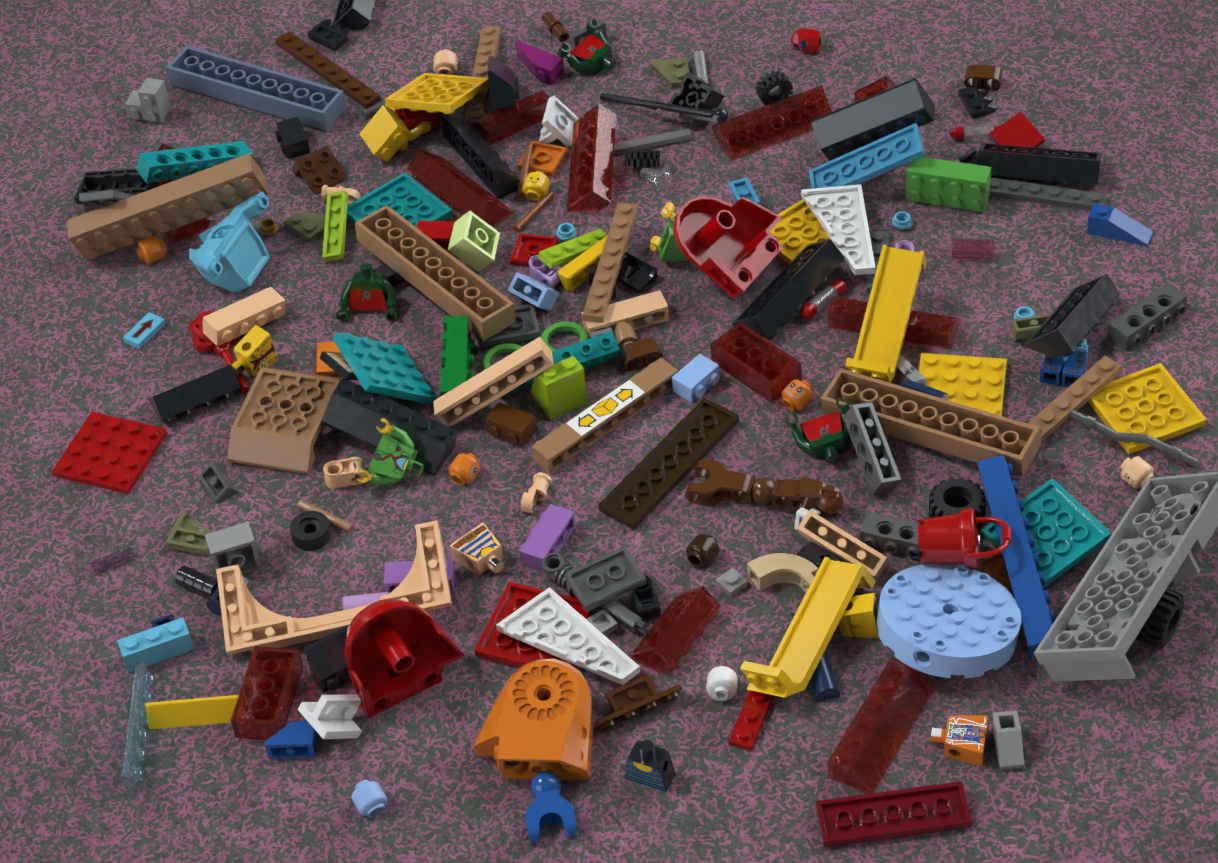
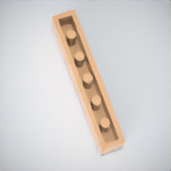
[433,337,554,427]

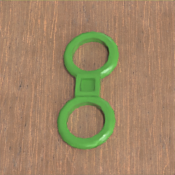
[481,321,589,371]

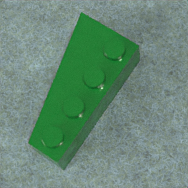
[440,316,476,396]

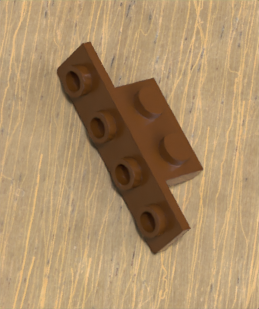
[593,675,683,730]

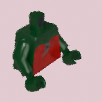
[557,18,616,74]
[336,263,400,321]
[785,396,851,463]

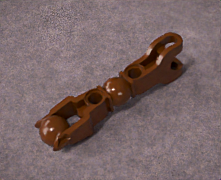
[685,459,843,516]

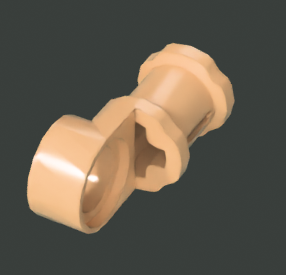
[321,185,361,205]
[521,473,552,513]

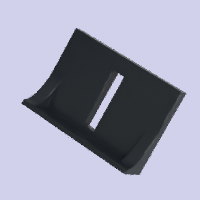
[617,252,658,293]

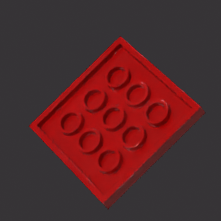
[52,412,168,494]
[474,582,594,667]

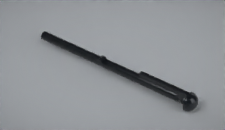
[600,93,728,123]

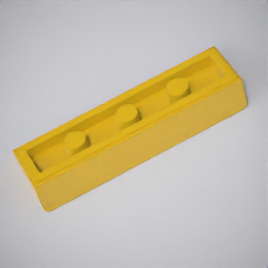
[558,235,627,292]
[145,695,243,729]

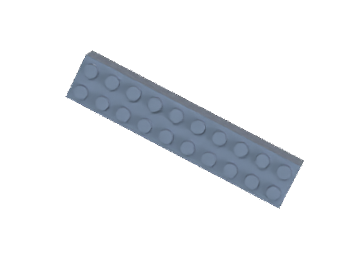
[166,45,347,131]

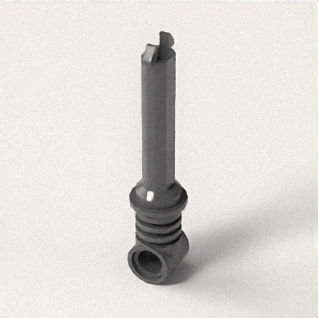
[542,553,647,635]

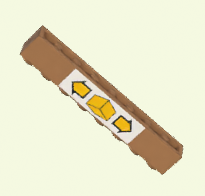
[531,358,678,473]

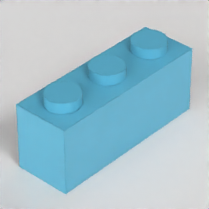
[117,617,194,673]

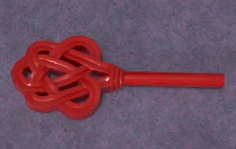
[189,311,249,393]

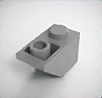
[992,710,1024,770]

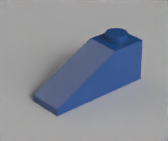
[1087,203,1153,247]

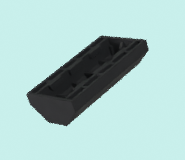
[74,168,159,204]

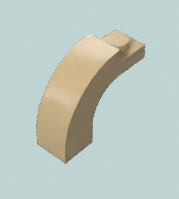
[747,553,818,592]

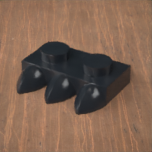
[308,19,350,50]
[958,86,998,118]

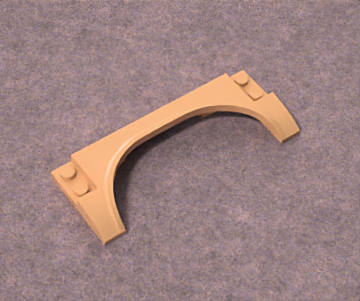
[216,520,452,655]

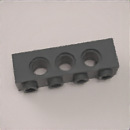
[1108,283,1187,351]
[843,402,901,495]
[860,512,923,559]

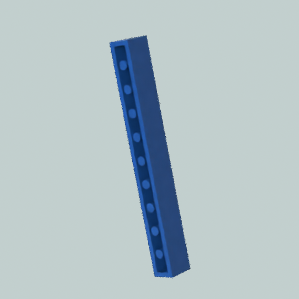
[977,455,1055,658]

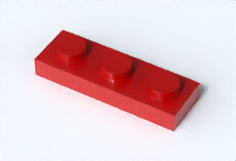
[729,690,774,751]

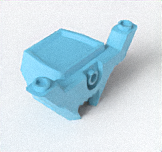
[189,192,270,292]

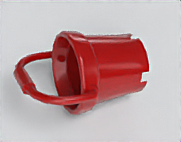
[918,508,1011,568]

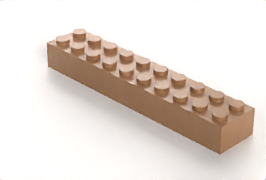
[67,153,268,260]
[355,205,516,341]
[820,368,1041,477]

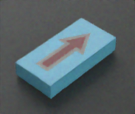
[123,312,166,349]

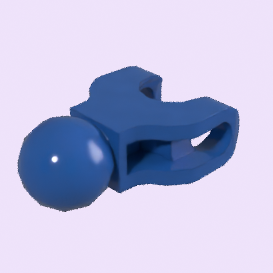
[525,771,577,843]

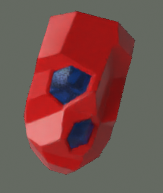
[791,28,821,54]

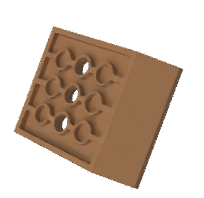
[227,368,350,474]

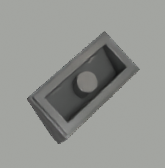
[198,461,239,503]

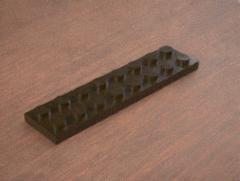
[598,398,739,529]

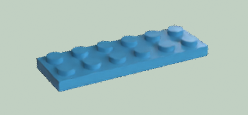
[809,123,925,189]

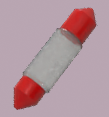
[949,125,998,141]
[801,279,847,319]

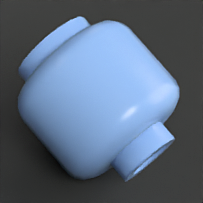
[351,780,388,818]

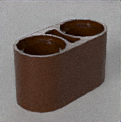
[964,65,1002,91]
[619,338,663,372]

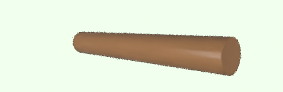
[297,500,354,533]

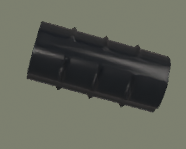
[175,565,218,598]

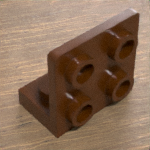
[292,145,347,194]

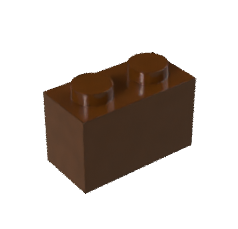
[485,402,537,447]

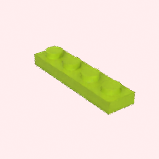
[322,190,348,262]
[538,229,607,269]

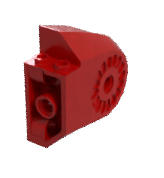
[673,196,784,299]
[344,598,465,718]

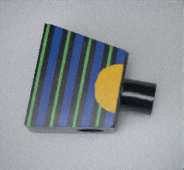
[624,740,676,792]

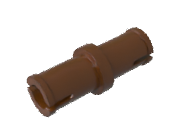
[541,11,569,42]

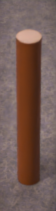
[517,147,533,198]
[513,192,554,232]

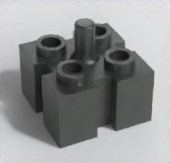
[668,72,725,128]

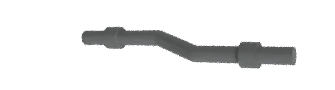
[1067,409,1198,467]

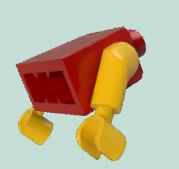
[389,107,441,151]

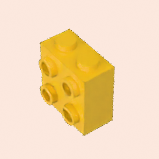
[360,105,411,162]

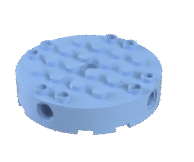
[876,564,1021,678]

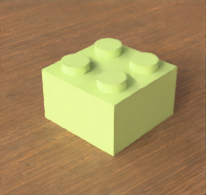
[448,211,500,271]

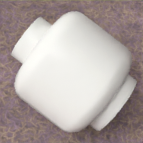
[706,666,738,701]

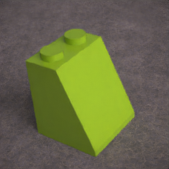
[530,356,588,420]

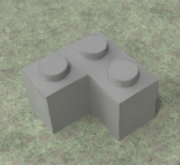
[125,78,171,122]

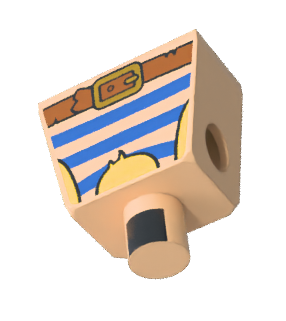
[450,522,504,575]

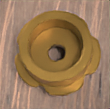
[260,218,279,236]

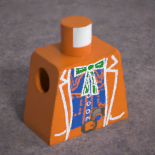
[931,715,988,766]

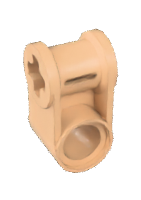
[323,457,365,489]

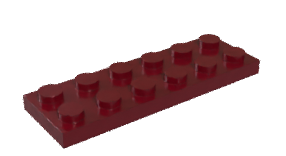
[816,781,972,848]

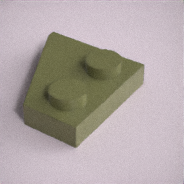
[651,57,689,88]
[283,211,325,243]
[165,511,212,556]

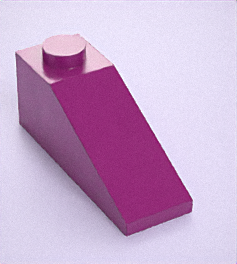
[515,41,564,84]

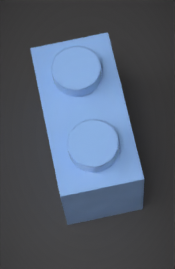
[508,272,559,311]
[672,354,720,403]

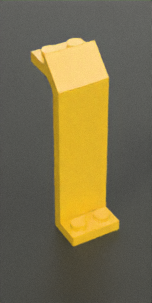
[845,244,927,383]
[740,557,876,698]

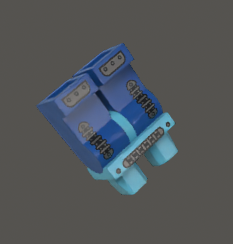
[1039,339,1088,387]

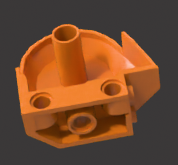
[474,659,593,780]

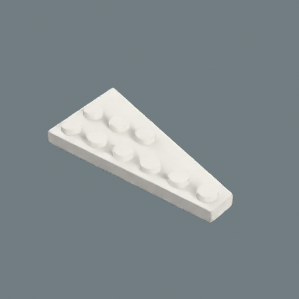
[801,184,876,275]
[496,587,640,685]

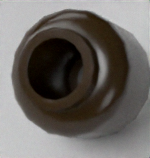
[686,534,720,567]

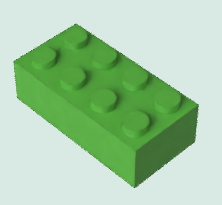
[906,157,991,212]

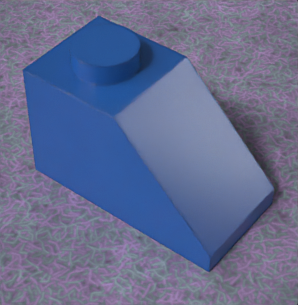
[265,720,318,758]

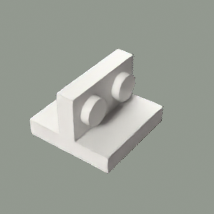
[539,96,580,147]
[298,695,362,739]

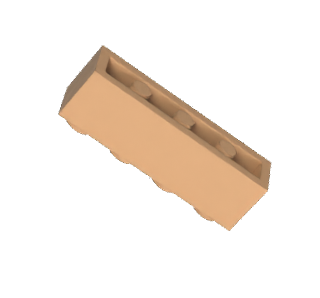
[203,287,285,346]
[581,290,669,339]
[797,510,889,581]

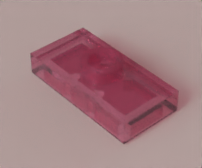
[952,239,994,259]

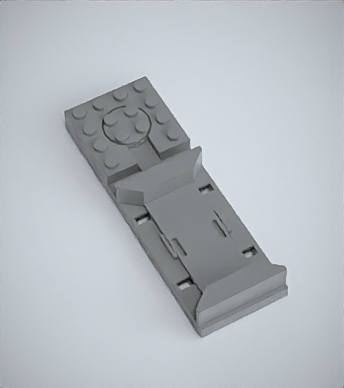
[1034,472,1218,681]

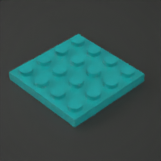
[347,172,453,227]
[333,332,437,404]
[982,478,1112,590]

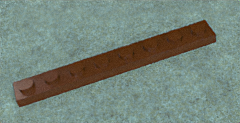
[275,31,381,109]

